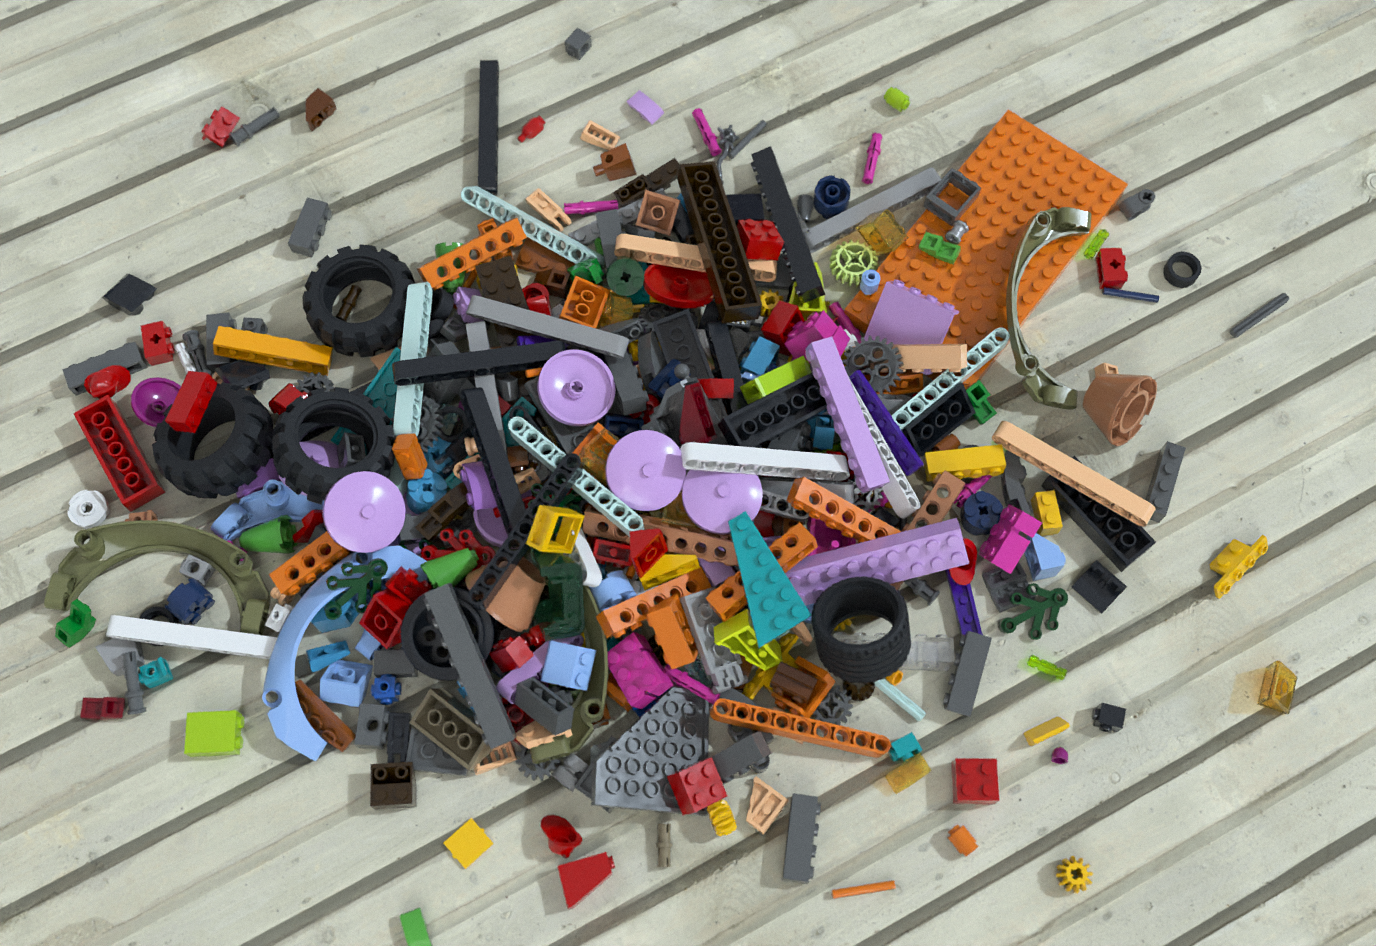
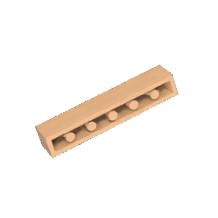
[852,344,967,372]

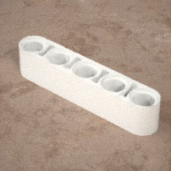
[555,506,602,587]

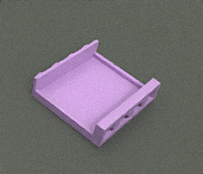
[864,279,959,375]

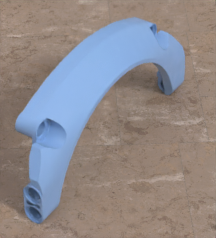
[211,480,390,661]
[262,546,429,761]

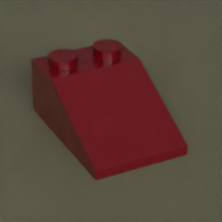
[679,382,718,445]

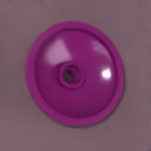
[131,377,181,428]

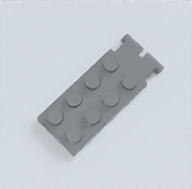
[680,587,748,695]

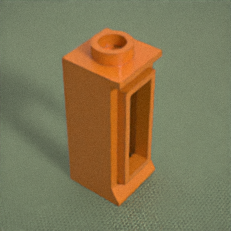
[477,218,514,261]

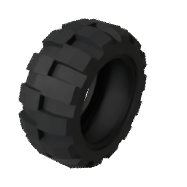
[302,244,416,358]
[272,387,396,505]

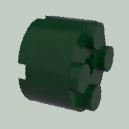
[606,256,644,296]

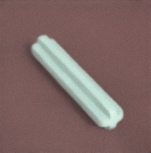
[874,679,926,721]

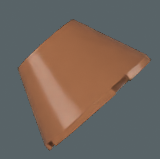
[1083,373,1157,446]
[465,557,546,632]

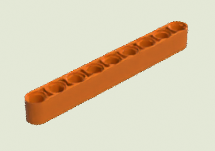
[710,698,891,758]

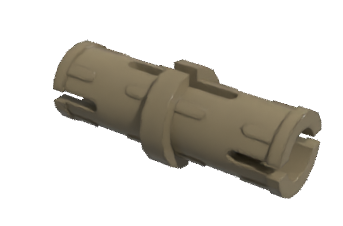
[656,823,672,867]

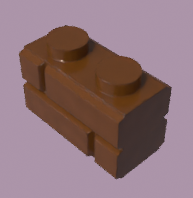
[770,662,818,705]

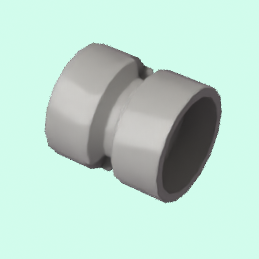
[552,753,589,792]

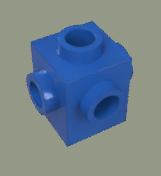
[371,674,402,705]

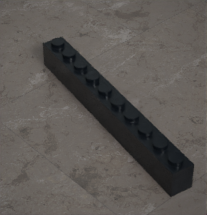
[750,146,826,303]

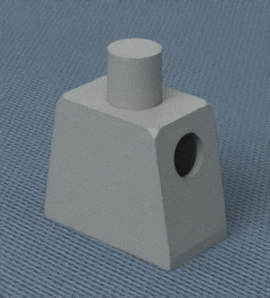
[96,638,145,679]

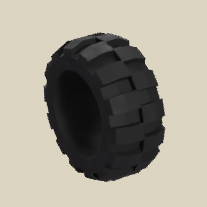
[152,382,274,499]

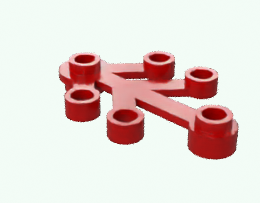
[421,528,496,582]

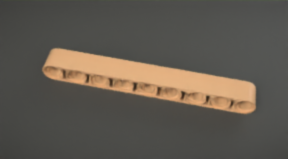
[614,234,777,282]
[992,421,1155,527]

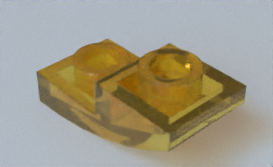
[885,752,931,794]

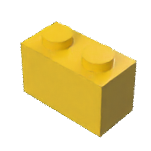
[1030,490,1063,536]

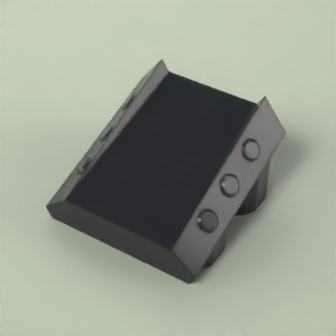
[102,274,156,315]
[216,360,270,390]

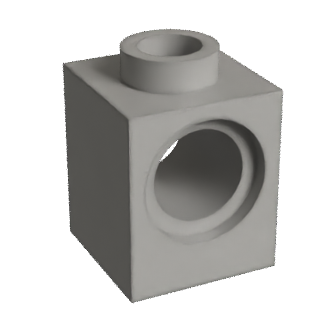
[179,554,215,586]

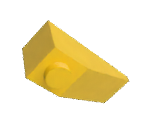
[639,554,700,591]

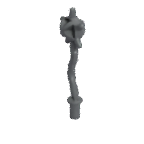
[717,125,739,184]

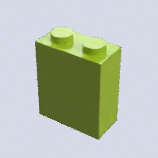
[184,710,245,757]

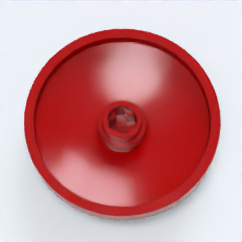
[643,264,714,308]

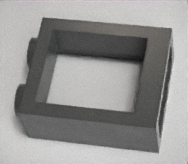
[923,168,981,227]

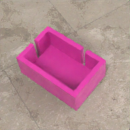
[979,504,1042,574]
[608,632,673,709]

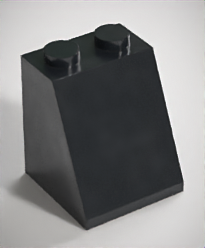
[726,193,765,227]

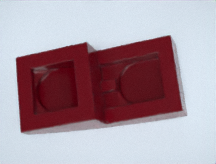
[80,697,125,720]

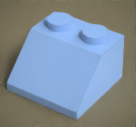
[1024,533,1066,581]
[540,640,596,691]
[320,660,373,707]

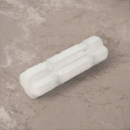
[175,343,197,374]

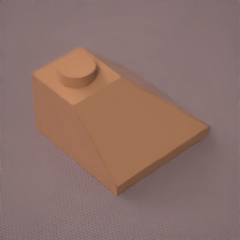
[636,190,681,236]

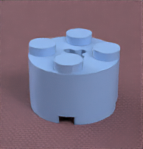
[589,570,637,613]

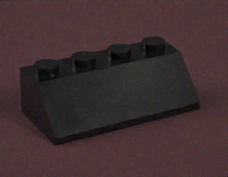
[902,382,976,458]

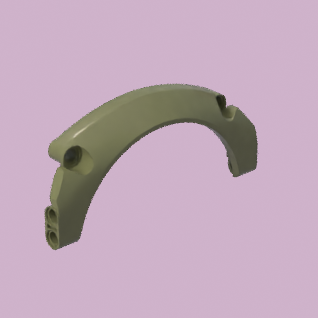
[1006,207,1092,410]
[44,520,270,635]
[483,546,608,764]

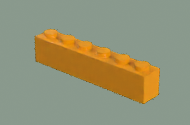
[213,326,333,376]

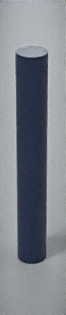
[1103,287,1159,303]

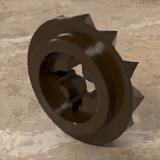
[843,680,875,701]

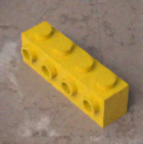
[923,444,1006,482]

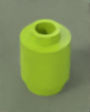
[884,87,910,112]

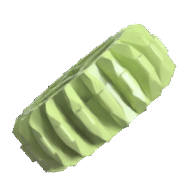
[829,239,879,287]

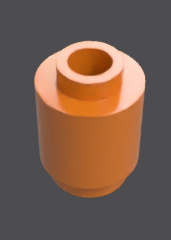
[948,824,979,857]

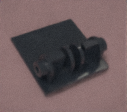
[1072,560,1127,614]

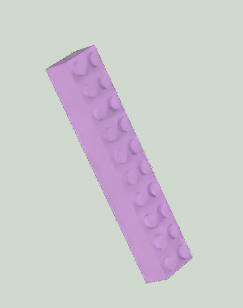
[785,518,969,606]

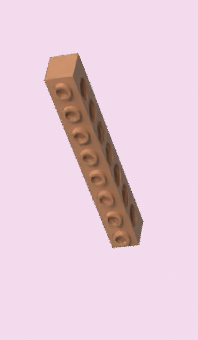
[879,470,965,618]
[582,504,738,566]

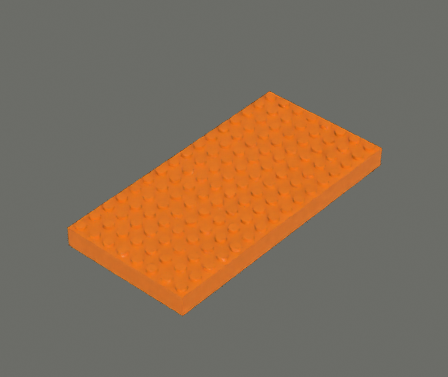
[844,110,1128,390]

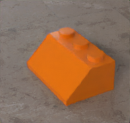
[559,276,610,329]
[647,594,699,669]

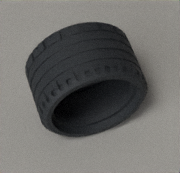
[811,576,911,683]

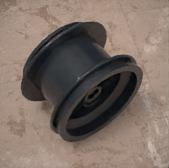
[401,586,499,681]

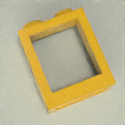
[526,505,584,554]

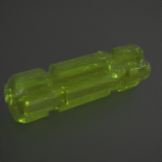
[1084,229,1109,259]
[1027,655,1067,680]

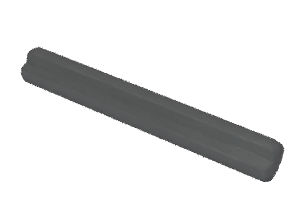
[1230,293,1290,338]

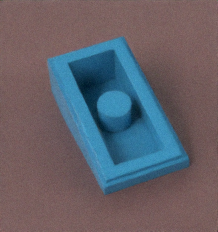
[306,641,350,673]

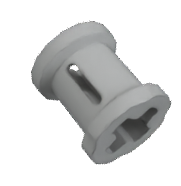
[945,220,969,245]

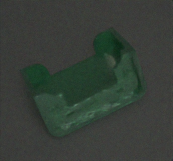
[530,547,585,641]

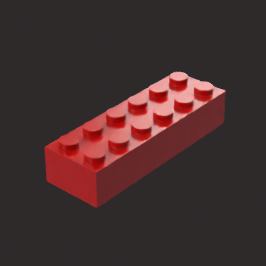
[73,395,166,512]

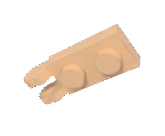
[525,188,572,232]

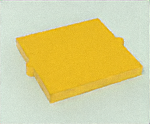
[444,818,494,869]

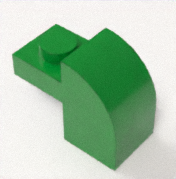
[566,258,604,284]
[966,380,997,425]
[55,599,96,648]

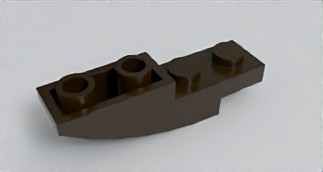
[613,158,680,207]
[415,482,470,542]

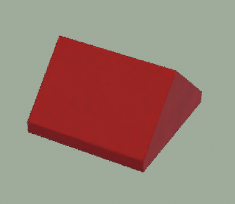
[630,528,668,578]

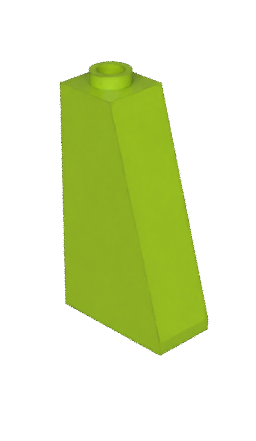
[740,356,812,404]

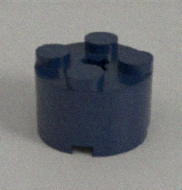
[813,175,851,219]
[960,491,1003,536]
[165,578,215,625]

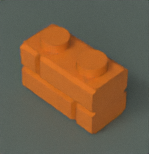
[392,433,428,480]

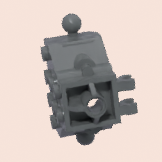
[641,363,729,450]

